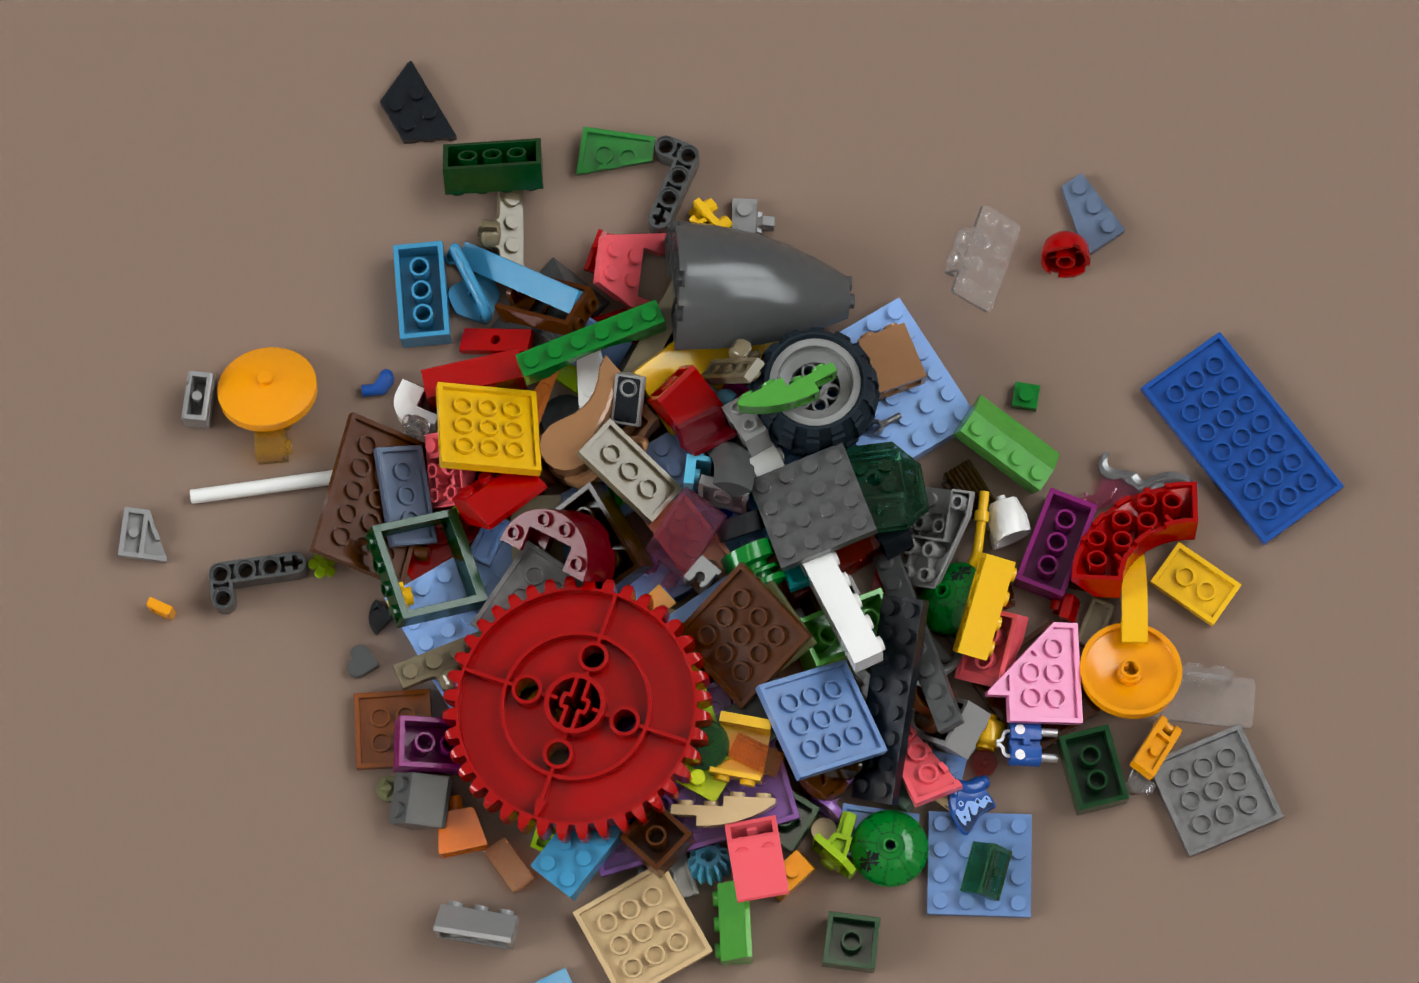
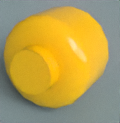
[975,713,1005,752]

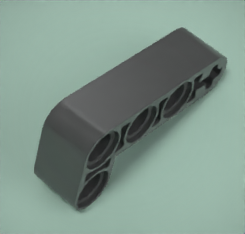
[648,135,700,233]
[208,552,309,614]

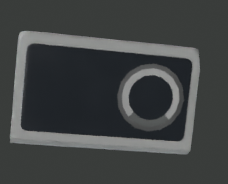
[611,372,646,427]

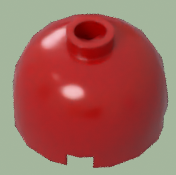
[1041,231,1090,278]

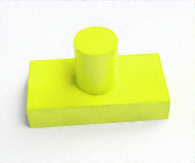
[676,764,727,801]

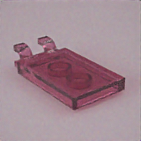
[645,487,727,590]

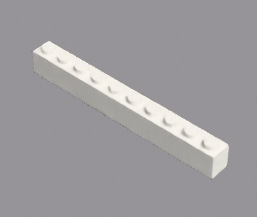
[750,441,885,673]

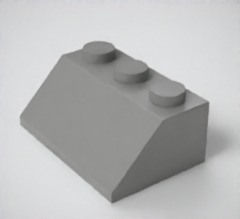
[433,901,519,950]

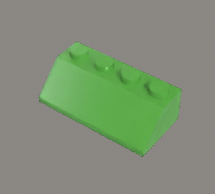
[952,395,1060,494]

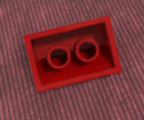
[452,472,547,530]

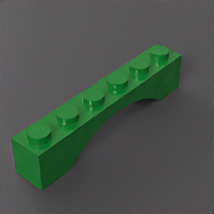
[515,299,666,386]

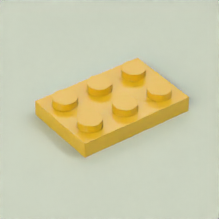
[1149,542,1242,627]

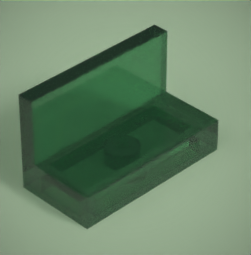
[960,841,1012,901]

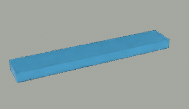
[462,241,583,313]

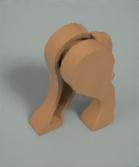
[540,355,661,489]

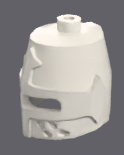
[986,495,1031,550]

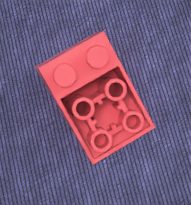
[425,432,477,509]
[725,815,790,903]

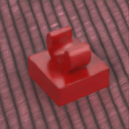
[1050,593,1081,623]

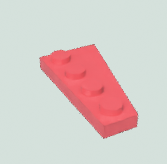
[902,724,963,808]

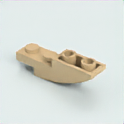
[671,792,777,828]

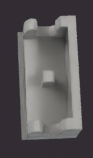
[683,555,722,593]

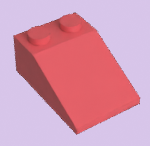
[954,611,1029,687]

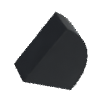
[369,599,393,636]

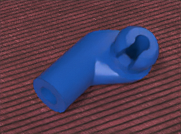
[361,369,394,397]

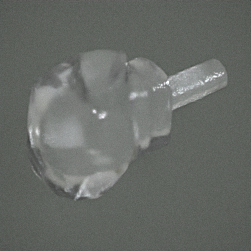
[402,414,430,439]

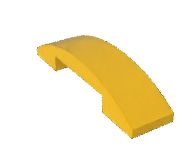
[1121,554,1148,644]

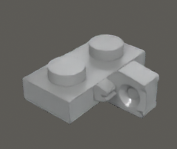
[731,198,775,235]

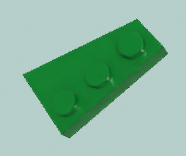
[576,127,656,176]

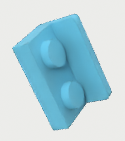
[683,453,712,500]

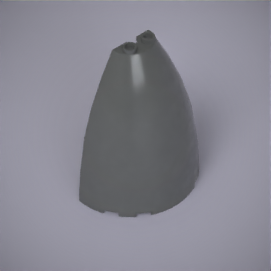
[664,220,855,350]

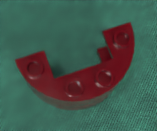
[500,509,615,582]

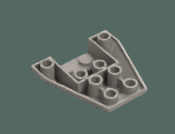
[889,481,975,589]

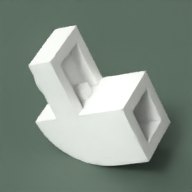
[394,379,438,431]

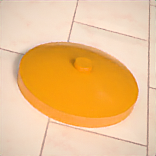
[217,347,318,432]
[1080,623,1182,719]

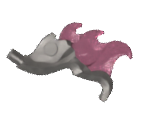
[1083,451,1200,508]

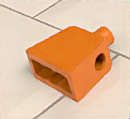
[438,795,489,859]

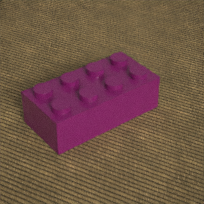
[1013,488,1098,601]
[393,715,462,775]

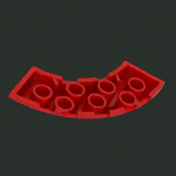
[1071,482,1198,598]

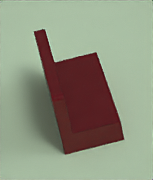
[675,405,737,456]

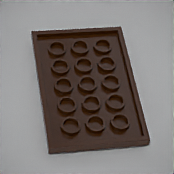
[310,412,428,585]

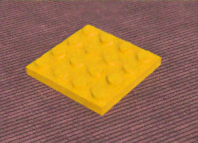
[436,382,542,477]

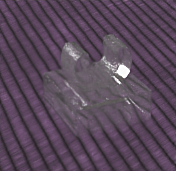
[1126,768,1156,796]

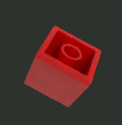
[645,365,724,434]

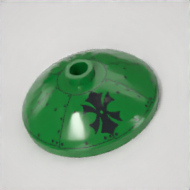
[918,562,976,635]
[851,810,928,887]

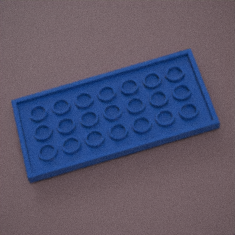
[1140,332,1344,546]

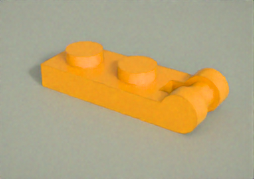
[1129,714,1182,781]

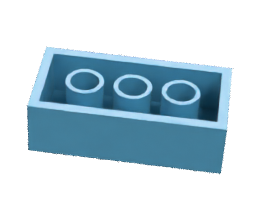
[393,241,452,348]
[530,817,636,901]

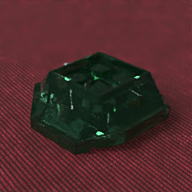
[846,441,929,533]

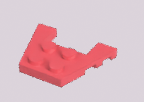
[593,233,666,310]

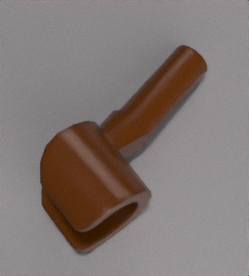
[414,545,429,562]

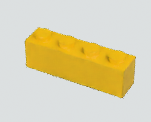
[952,552,1017,661]

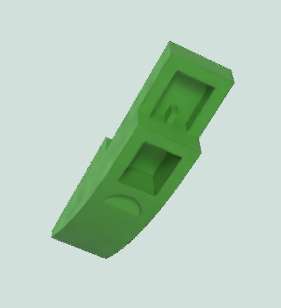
[737,362,837,414]

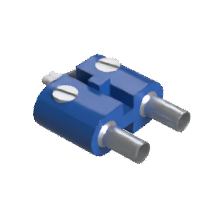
[996,723,1058,767]

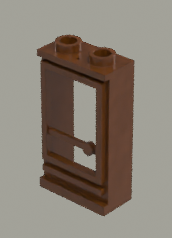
[495,277,599,335]

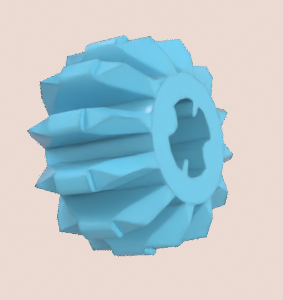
[688,843,732,886]

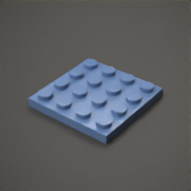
[755,659,888,781]
[927,811,1032,918]

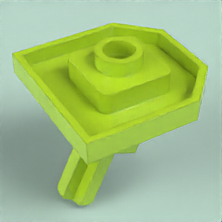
[811,811,857,880]

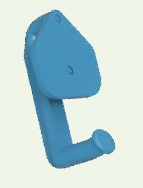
[445,243,500,324]

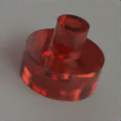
[971,750,997,777]

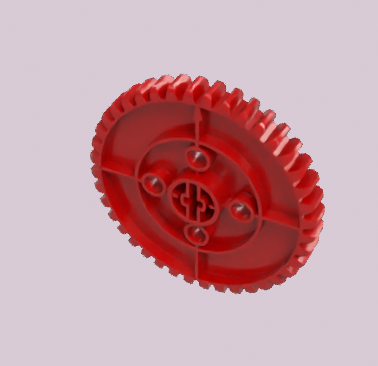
[442,576,713,844]

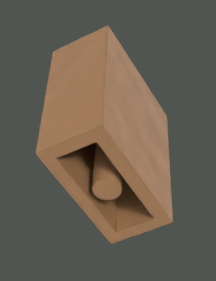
[857,323,927,400]

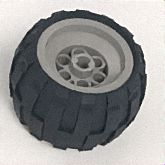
[750,327,879,457]

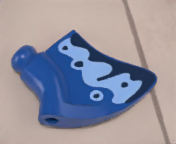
[948,775,996,835]

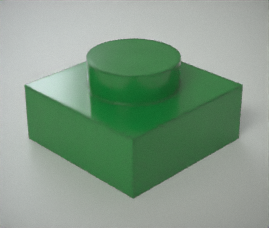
[1011,382,1040,412]

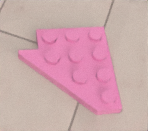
[985,622,1083,725]

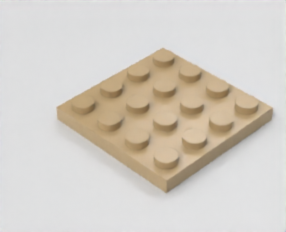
[573,869,714,983]

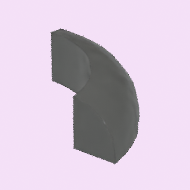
[704,440,754,498]

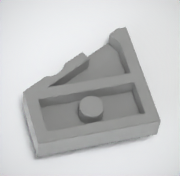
[118,507,167,563]

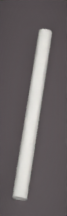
[190,470,333,504]

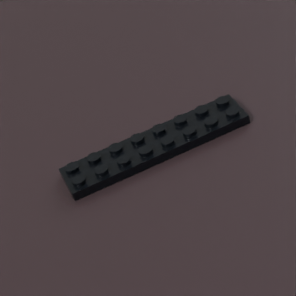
[852,594,929,806]

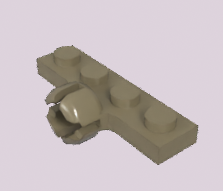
[477,190,524,266]
[701,339,765,385]
[393,631,482,692]

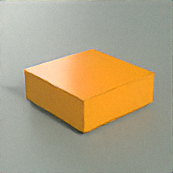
[146,597,177,621]

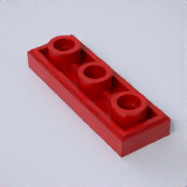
[459,328,535,354]

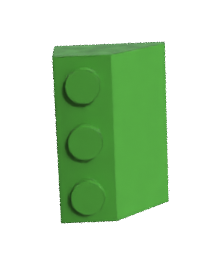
[713,880,752,965]

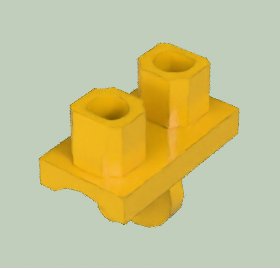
[688,198,733,228]

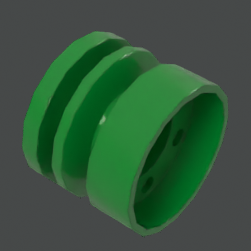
[721,538,787,585]

